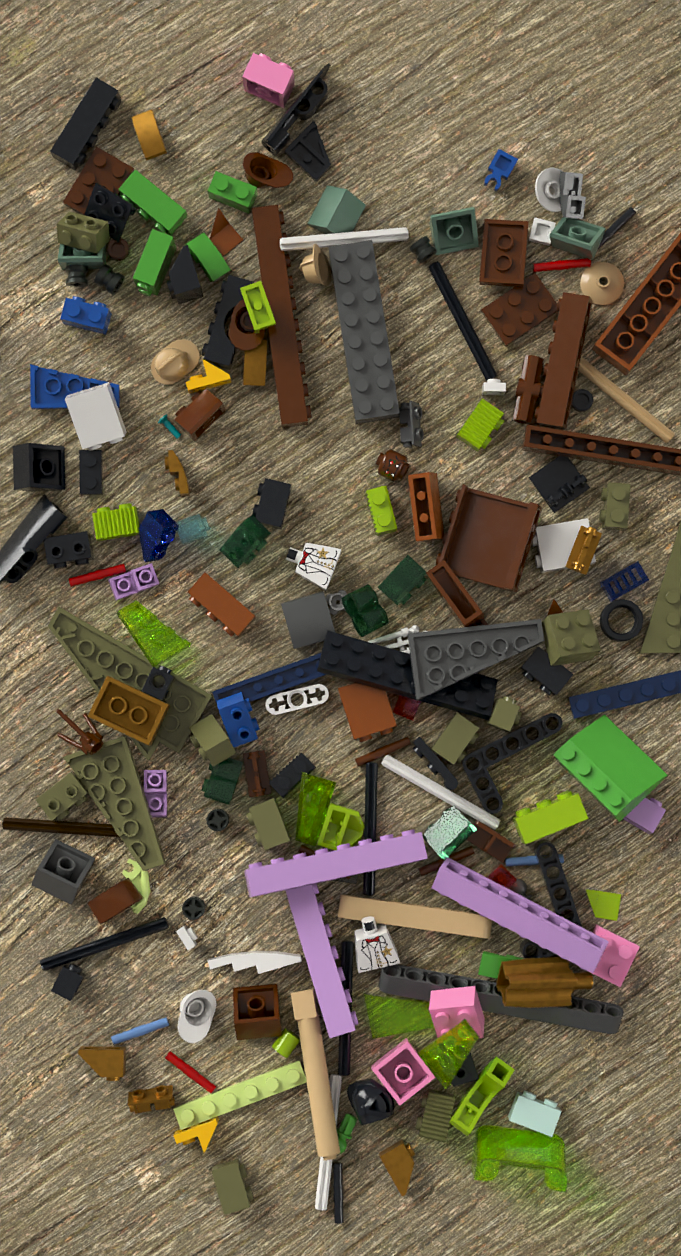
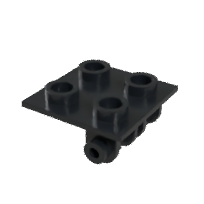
[84,183,136,242]
[529,456,590,513]

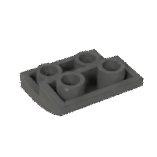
[281,591,335,649]

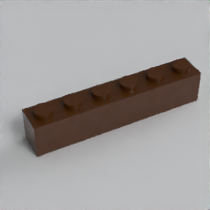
[535,292,593,430]

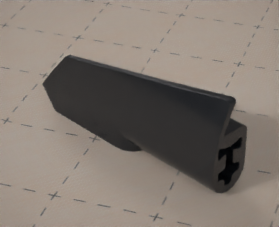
[261,63,331,156]
[0,494,68,584]

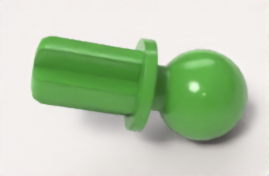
[337,1113,357,1154]

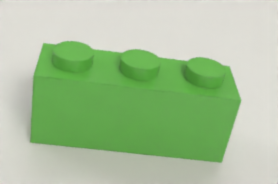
[118,169,188,236]

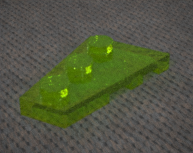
[117,600,191,667]
[295,772,336,846]
[364,994,434,1039]
[418,1019,479,1090]

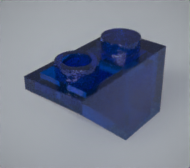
[139,509,179,562]

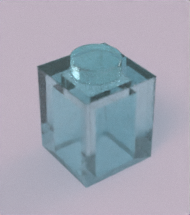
[174,514,210,546]

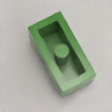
[208,171,258,214]

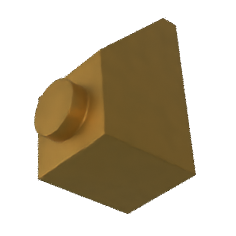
[78,1046,126,1081]
[379,1139,416,1197]

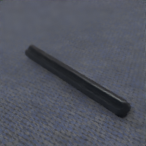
[429,261,497,381]
[363,762,378,896]
[40,917,169,971]
[338,941,354,1076]

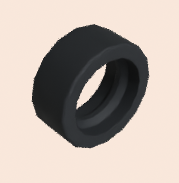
[599,599,644,642]

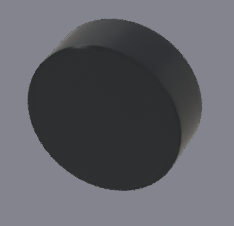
[571,389,593,412]

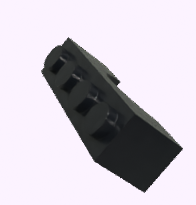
[201,275,254,370]

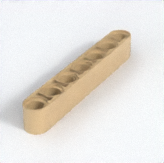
[337,894,493,939]

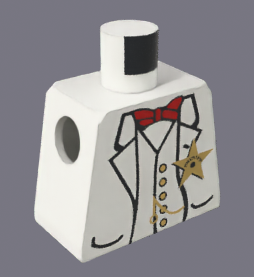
[286,543,341,591]
[354,916,400,973]

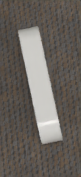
[266,684,329,715]

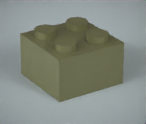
[542,609,601,666]
[246,797,291,850]

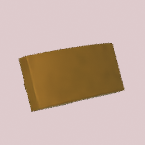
[132,110,167,161]
[243,339,267,386]
[165,450,190,497]

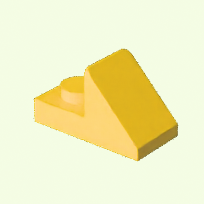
[186,360,232,394]
[173,1116,219,1153]

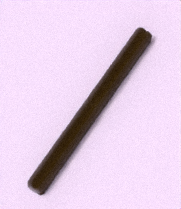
[2,817,119,837]

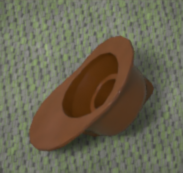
[242,152,293,189]
[229,299,266,350]

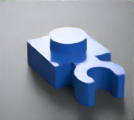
[484,149,518,191]

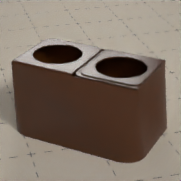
[88,878,143,925]

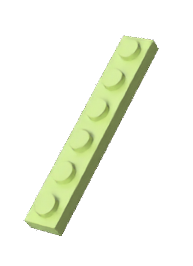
[173,1060,307,1130]

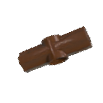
[512,355,544,424]

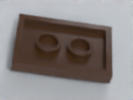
[63,146,134,215]
[479,219,529,287]
[481,273,558,347]

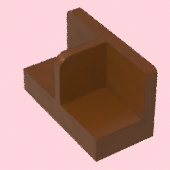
[464,820,515,863]

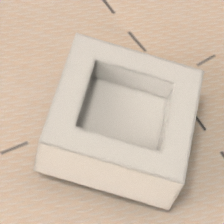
[528,217,556,246]
[482,379,506,395]
[176,925,198,950]

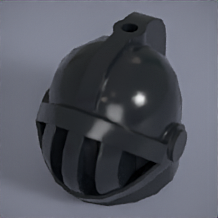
[347,1079,395,1126]

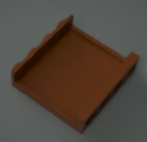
[436,484,542,593]

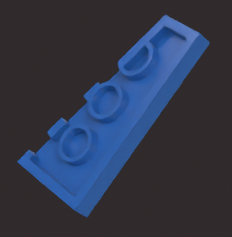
[30,364,120,409]

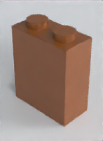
[338,683,397,742]

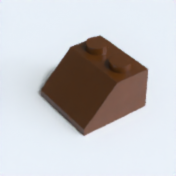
[174,389,226,441]
[233,984,282,1040]

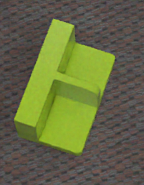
[240,281,276,334]

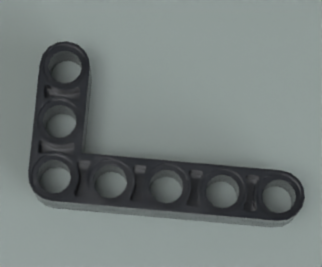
[462,713,563,814]
[520,839,582,959]

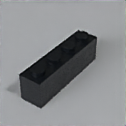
[50,77,121,170]

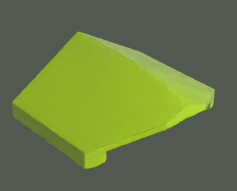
[317,803,365,850]

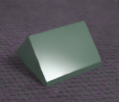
[307,185,366,234]
[429,207,479,255]
[550,217,606,260]
[58,244,106,270]

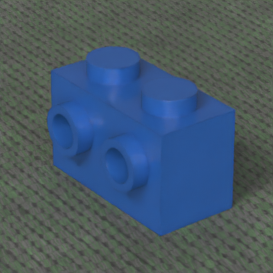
[60,296,112,335]
[216,692,260,748]

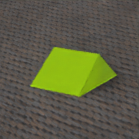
[585,889,621,921]

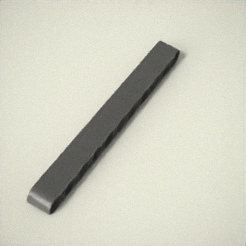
[378,964,624,1034]

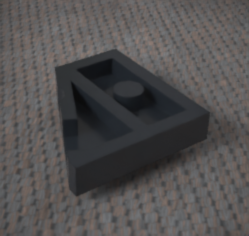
[284,121,331,182]

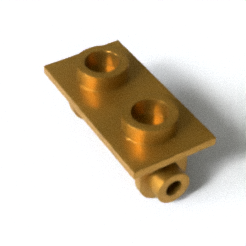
[565,526,602,575]
[128,1085,175,1114]

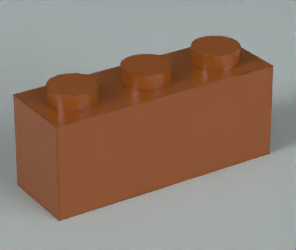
[408,472,444,542]
[188,572,256,637]

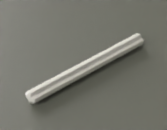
[280,227,409,251]
[381,755,500,830]
[315,1074,342,1211]

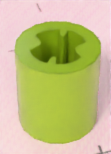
[272,1028,300,1058]

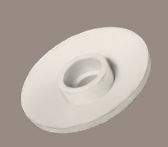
[535,167,563,212]

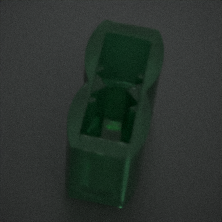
[377,555,427,605]
[341,584,389,637]
[201,758,244,805]

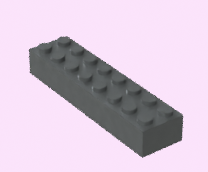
[328,240,400,424]

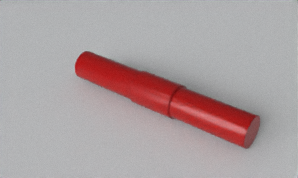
[533,258,591,272]
[69,564,127,587]
[165,1051,216,1093]

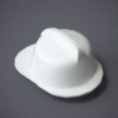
[178,990,217,1043]

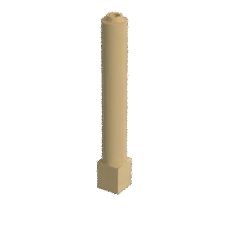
[291,989,340,1160]

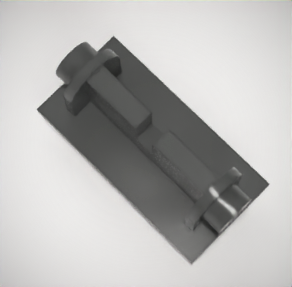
[399,401,424,448]

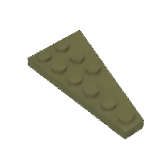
[639,521,681,654]
[63,736,166,871]

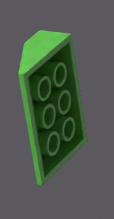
[553,714,668,822]

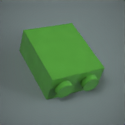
[133,229,177,296]

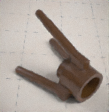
[56,709,103,755]

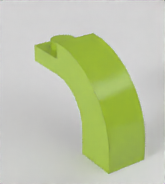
[449,1056,515,1136]

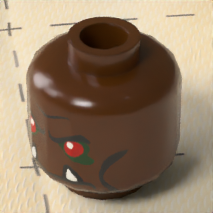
[376,449,410,482]

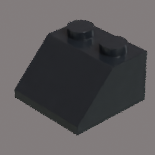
[167,245,204,304]
[13,443,66,492]

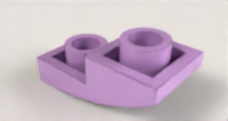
[108,563,159,601]
[144,770,167,817]

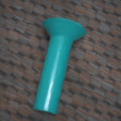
[158,414,181,439]

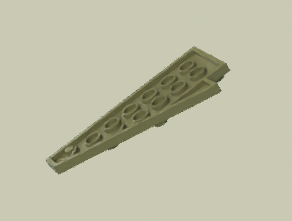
[48,607,213,760]

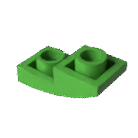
[185,233,230,282]
[478,951,524,979]

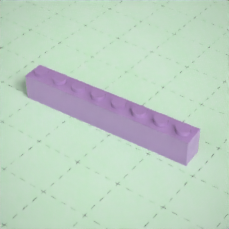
[244,829,428,898]
[285,858,359,1038]
[432,858,609,973]

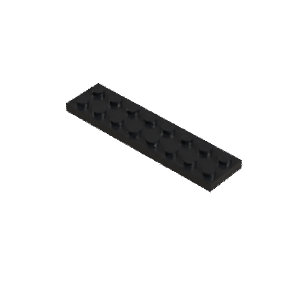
[317,630,498,721]

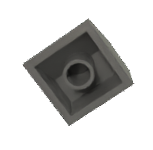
[32,839,95,905]

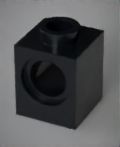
[142,665,175,701]
[51,963,86,1001]

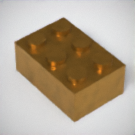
[88,676,170,746]

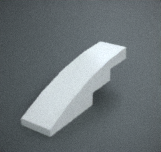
[208,951,302,974]

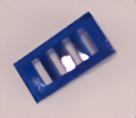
[600,561,649,602]

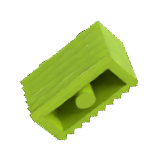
[456,398,505,452]
[365,486,397,536]
[92,503,142,541]

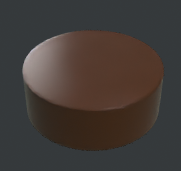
[107,238,130,261]

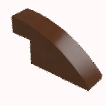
[426,560,488,628]

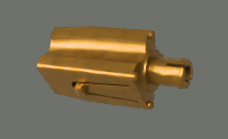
[496,957,593,1008]

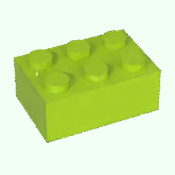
[512,790,589,844]

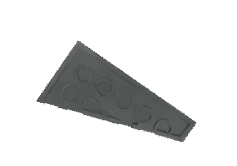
[407,619,544,701]

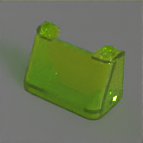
[471,1125,567,1192]

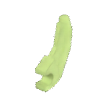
[122,858,151,914]

